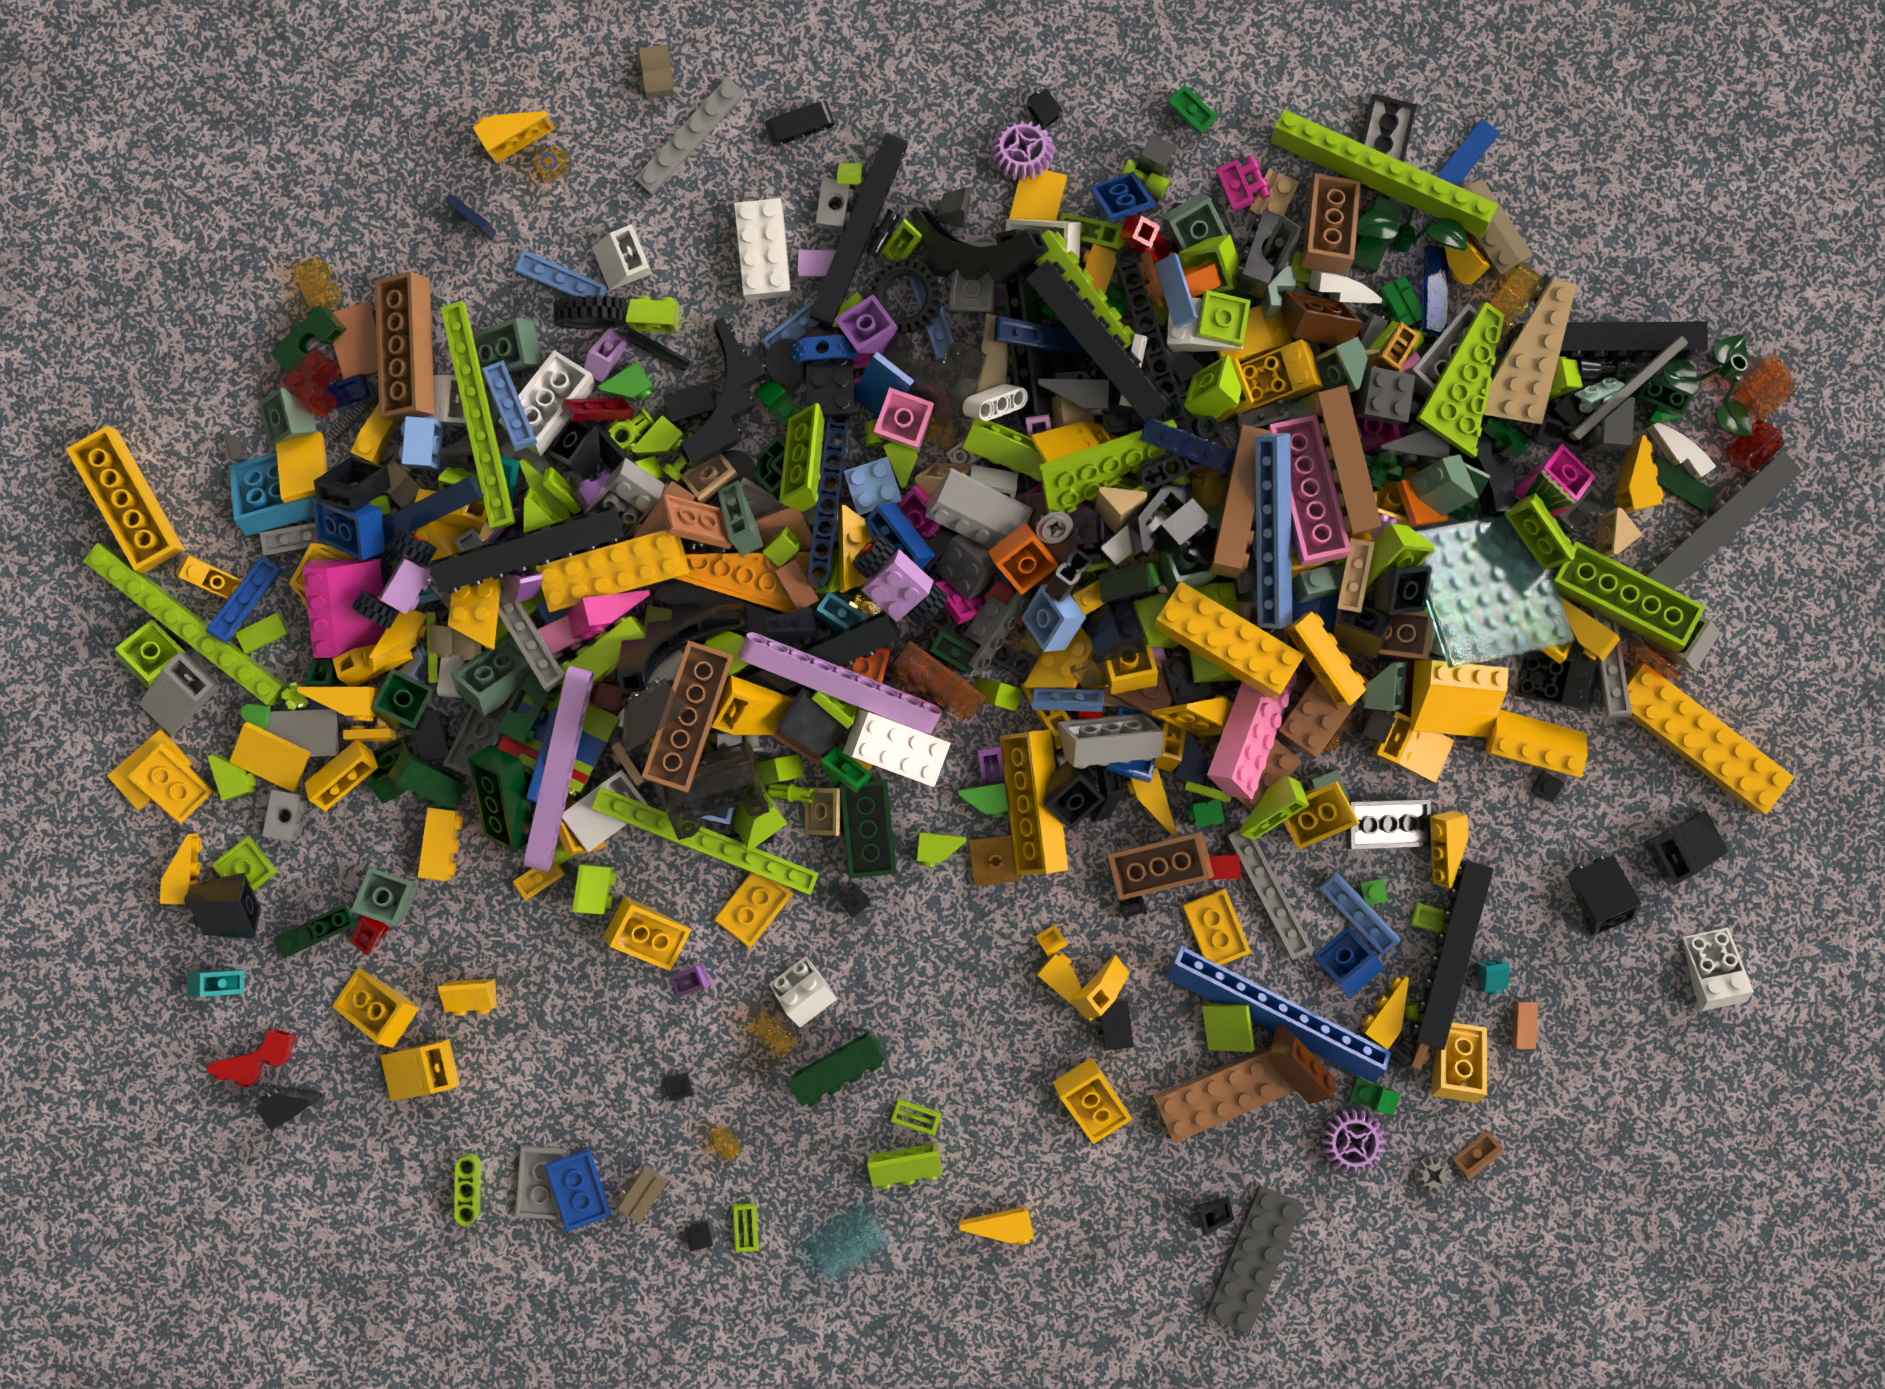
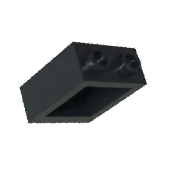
[313,457,391,512]

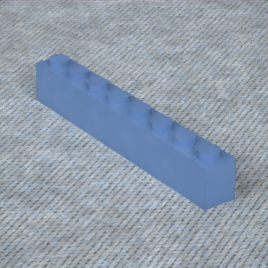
[1255,433,1292,629]

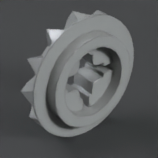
[1035,509,1073,544]
[1414,1156,1452,1194]

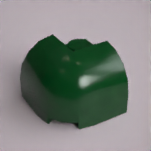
[754,435,786,501]

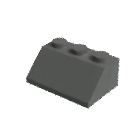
[1582,397,1635,455]

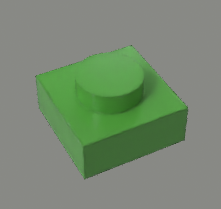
[1359,878,1388,905]

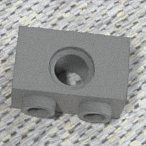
[816,177,854,232]
[262,789,307,841]

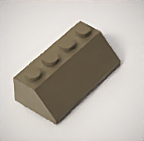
[1463,179,1533,281]
[975,314,1012,418]

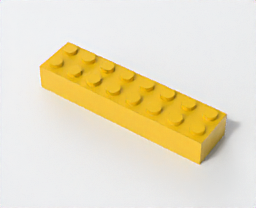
[1626,663,1795,815]

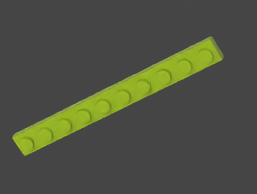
[440,301,515,530]
[591,787,819,895]

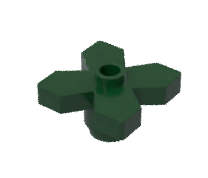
[1482,415,1530,458]
[1364,453,1405,492]

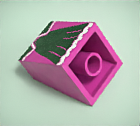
[1514,444,1595,518]

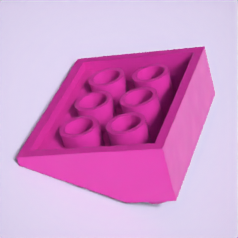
[302,559,387,658]

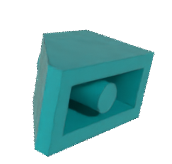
[1475,959,1510,995]
[187,970,244,997]

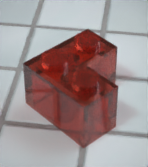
[282,347,342,419]

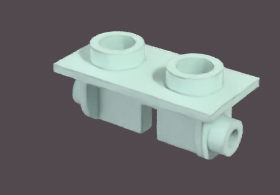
[1574,377,1625,413]

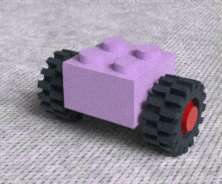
[352,527,437,628]
[852,533,948,627]

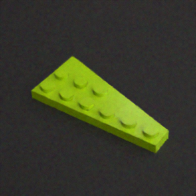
[1416,302,1505,458]
[1039,420,1179,523]

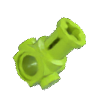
[607,408,655,454]

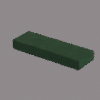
[1653,456,1718,513]

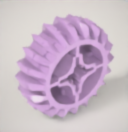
[991,120,1054,182]
[1321,1109,1386,1174]

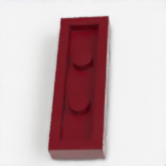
[561,398,634,422]

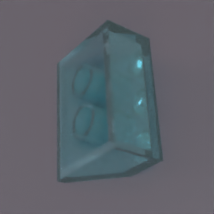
[806,1200,890,1284]

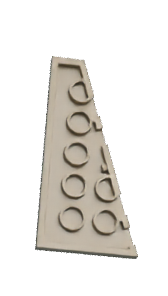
[1483,279,1577,424]

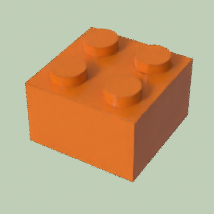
[988,522,1059,595]

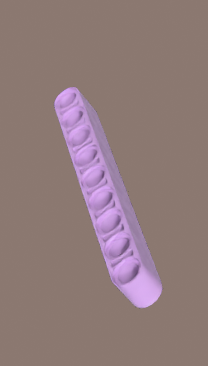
[738,632,942,734]
[524,666,594,872]

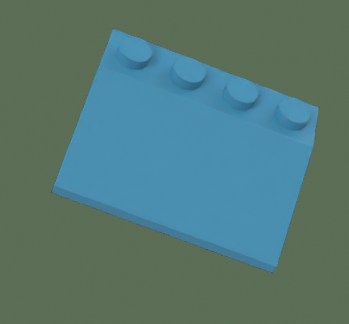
[229,452,316,536]

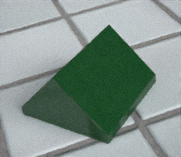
[371,668,435,730]

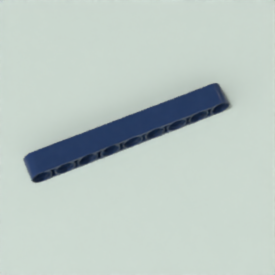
[808,417,850,589]

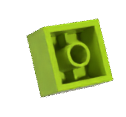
[704,631,754,681]

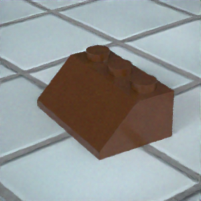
[1282,290,1363,347]
[1268,1023,1336,1104]

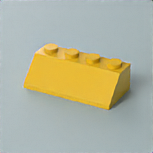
[1284,611,1366,706]
[1484,710,1588,778]

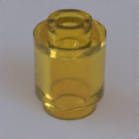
[709,1126,743,1162]

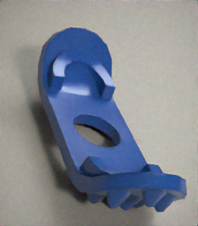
[791,335,859,364]

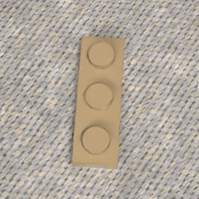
[1337,538,1375,613]

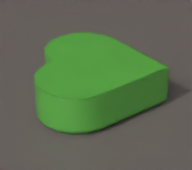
[241,703,271,730]

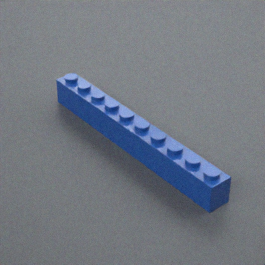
[1164,946,1391,1083]

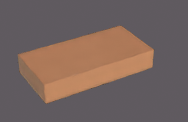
[775,559,819,610]

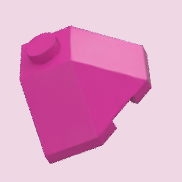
[897,485,942,537]

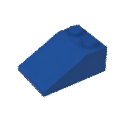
[1090,171,1155,222]
[312,496,385,561]

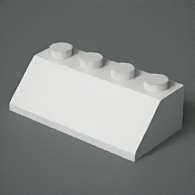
[498,350,596,457]

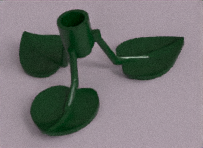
[1356,206,1467,252]
[1662,335,1752,437]

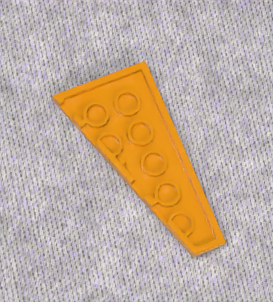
[675,551,827,613]

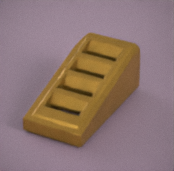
[1373,322,1420,372]

